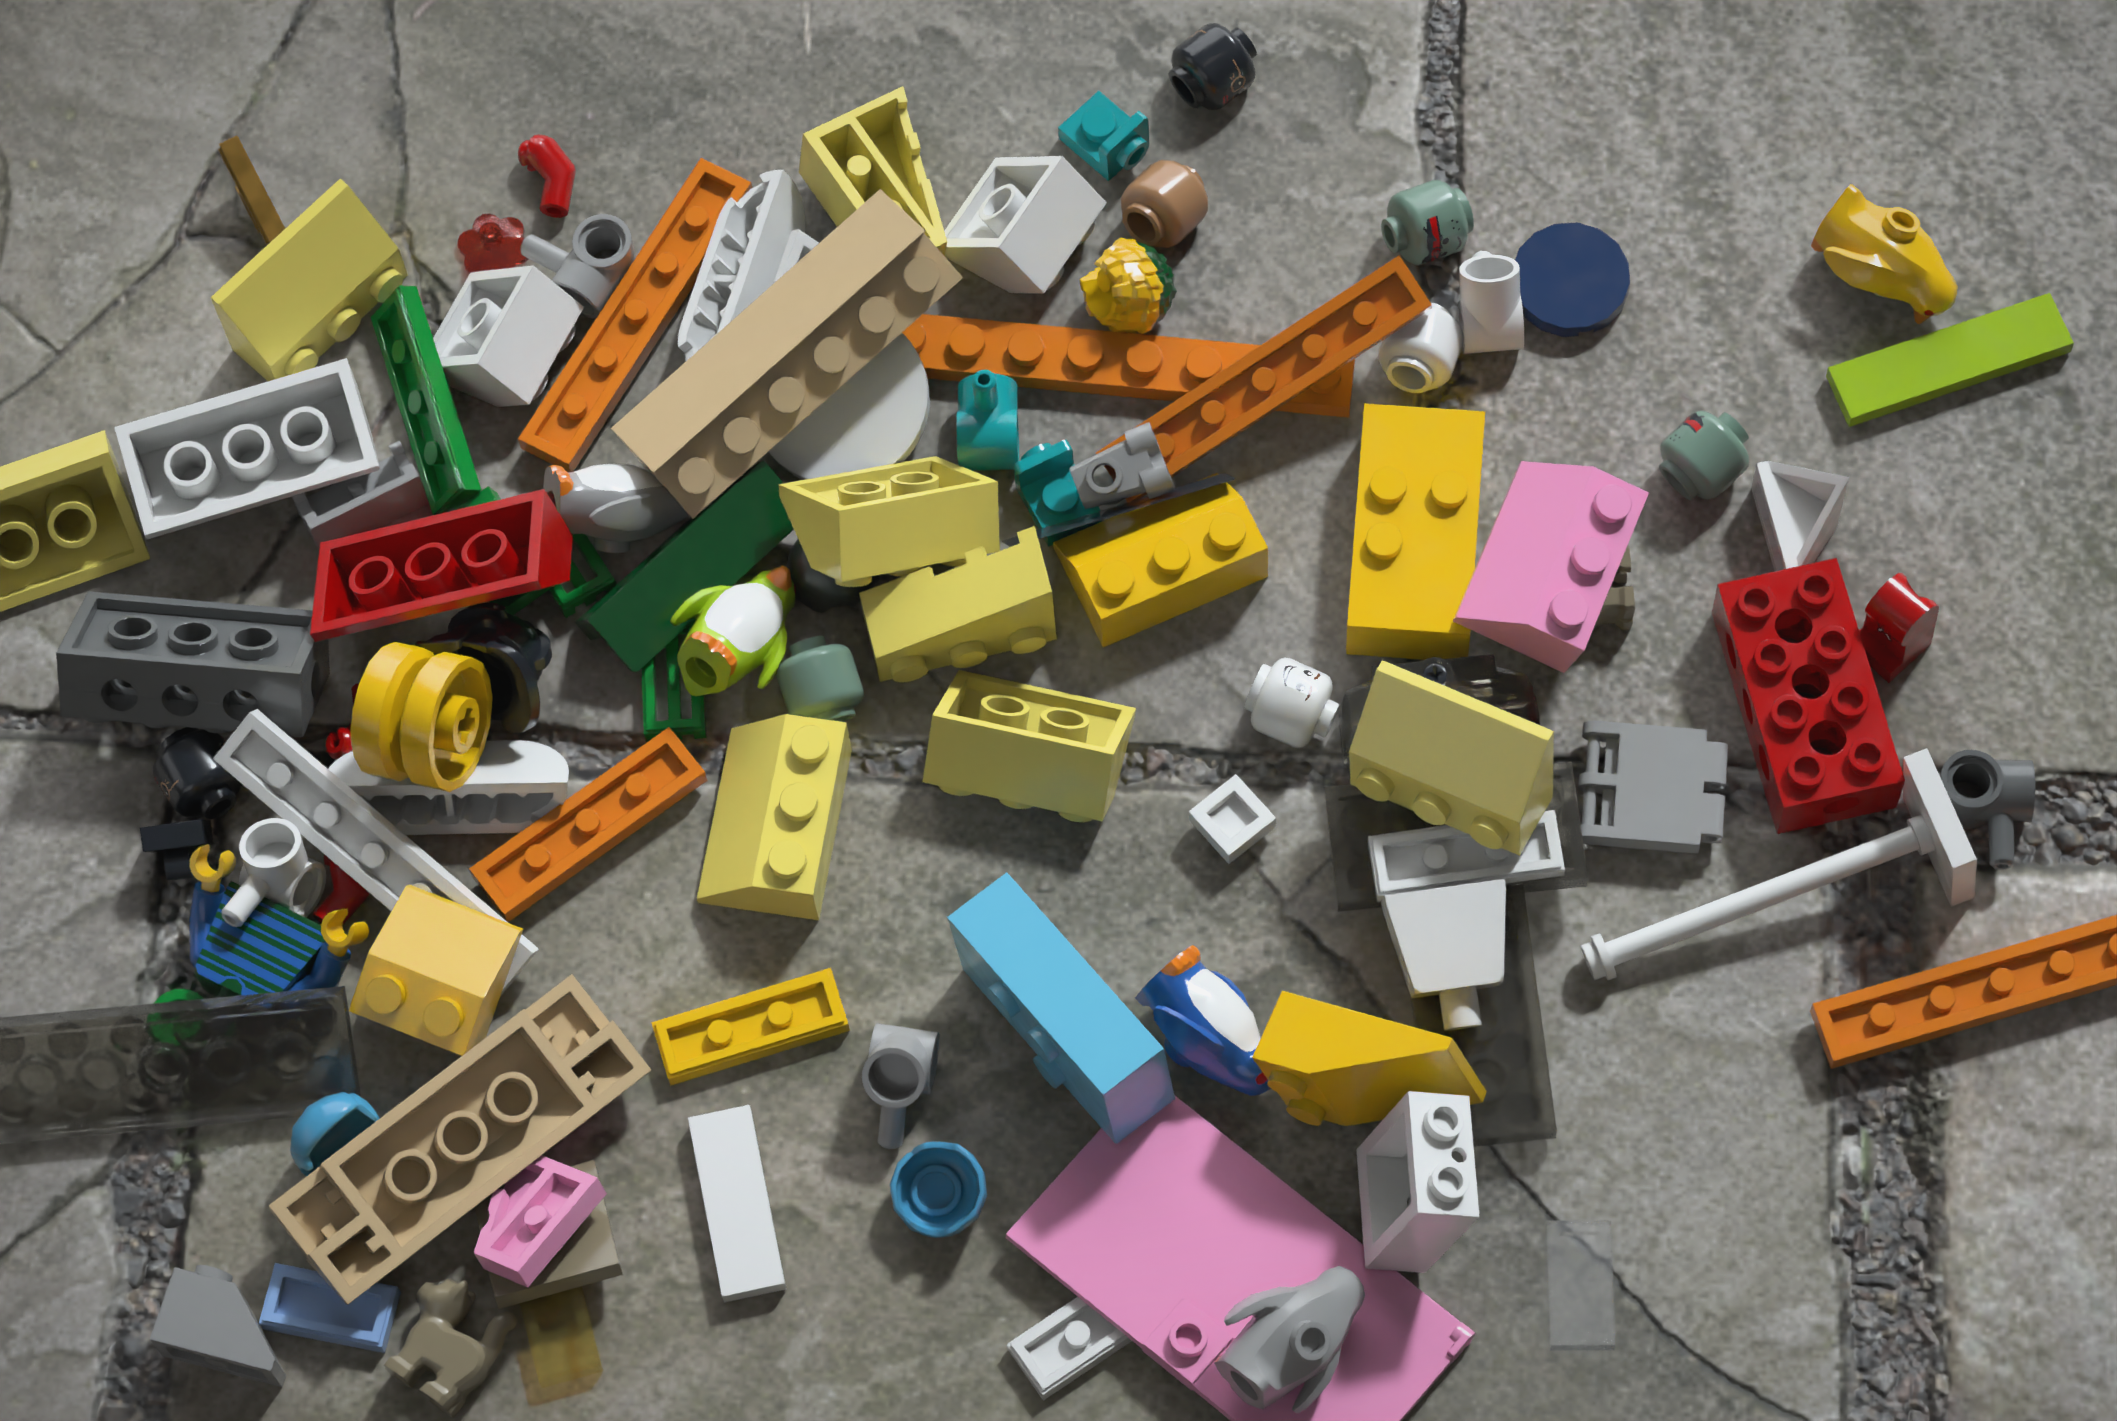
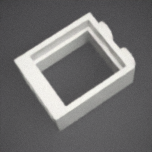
[1356,1091,1479,1273]

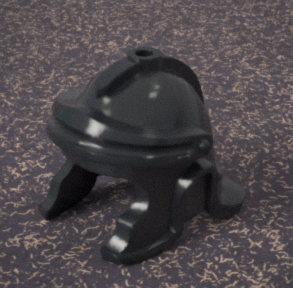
[415,603,552,733]

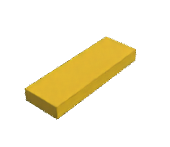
[651,968,850,1086]

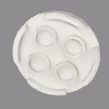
[768,333,930,480]

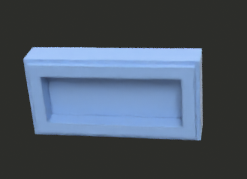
[259,1263,401,1353]

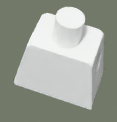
[1381,879,1506,1031]

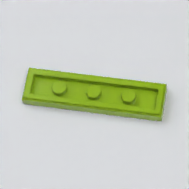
[1826,293,2074,427]

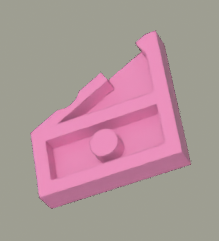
[474,1155,607,1287]

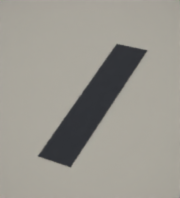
[1002,473,1236,547]

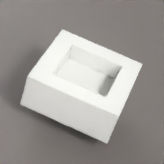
[1189,774,1276,864]

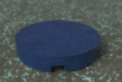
[1515,222,1630,337]

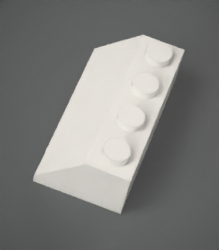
[114,358,380,539]

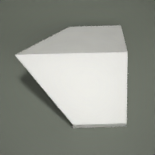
[1751,461,1849,571]

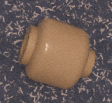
[1121,160,1208,248]

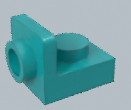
[1058,91,1149,182]
[1014,440,1102,547]

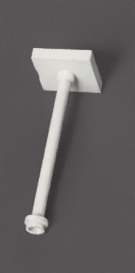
[1581,748,1977,981]

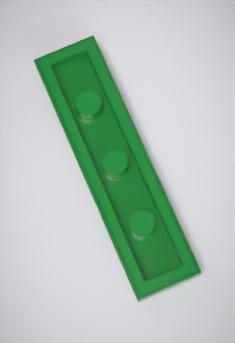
[371,285,481,515]

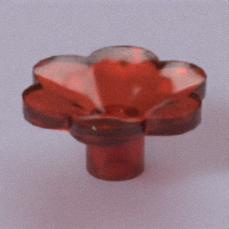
[457,213,528,274]

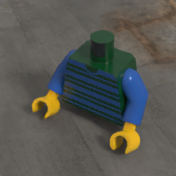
[189,844,369,1042]

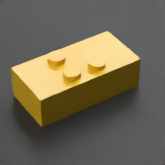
[1346,403,1485,663]

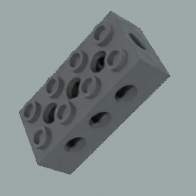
[56,591,330,737]

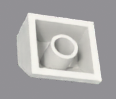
[944,156,1107,294]
[433,265,584,407]

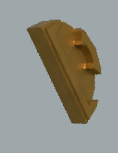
[218,135,285,246]

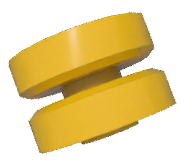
[350,642,493,792]

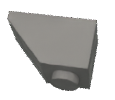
[150,1265,286,1387]

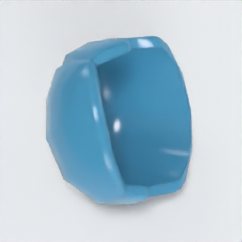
[290,1092,380,1176]
[889,1142,987,1238]

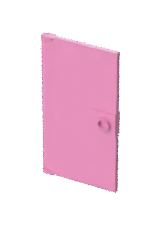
[1006,1096,1476,1421]

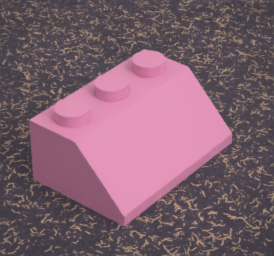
[1453,461,1649,673]

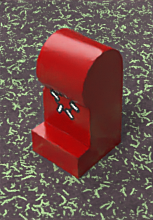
[1859,573,1939,683]

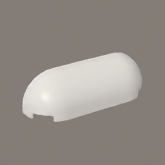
[678,170,805,361]
[328,740,569,835]

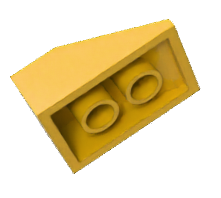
[1252,991,1487,1126]

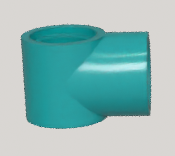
[957,370,1019,471]

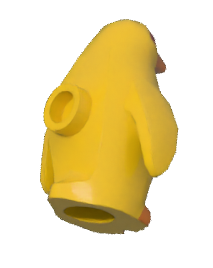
[1811,184,1958,324]

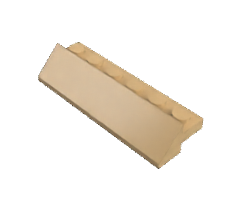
[610,189,963,519]
[268,974,651,1305]

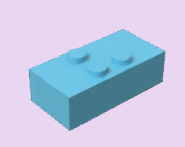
[947,872,1175,1144]

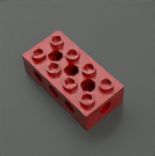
[1712,558,1905,834]

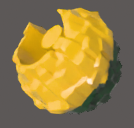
[1079,237,1177,334]

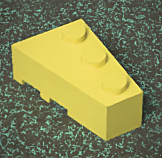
[799,86,947,256]
[859,526,1057,682]

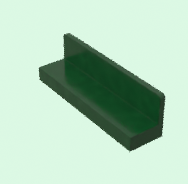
[575,460,794,672]

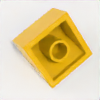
[348,884,523,1056]

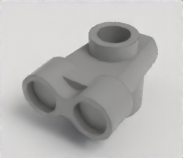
[1069,422,1175,510]

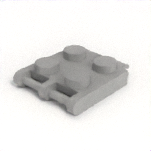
[1575,721,1728,854]

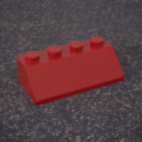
[310,489,573,642]

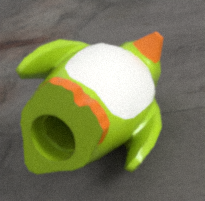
[670,565,797,696]

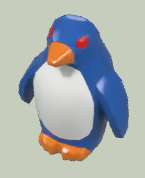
[1135,945,1271,1096]

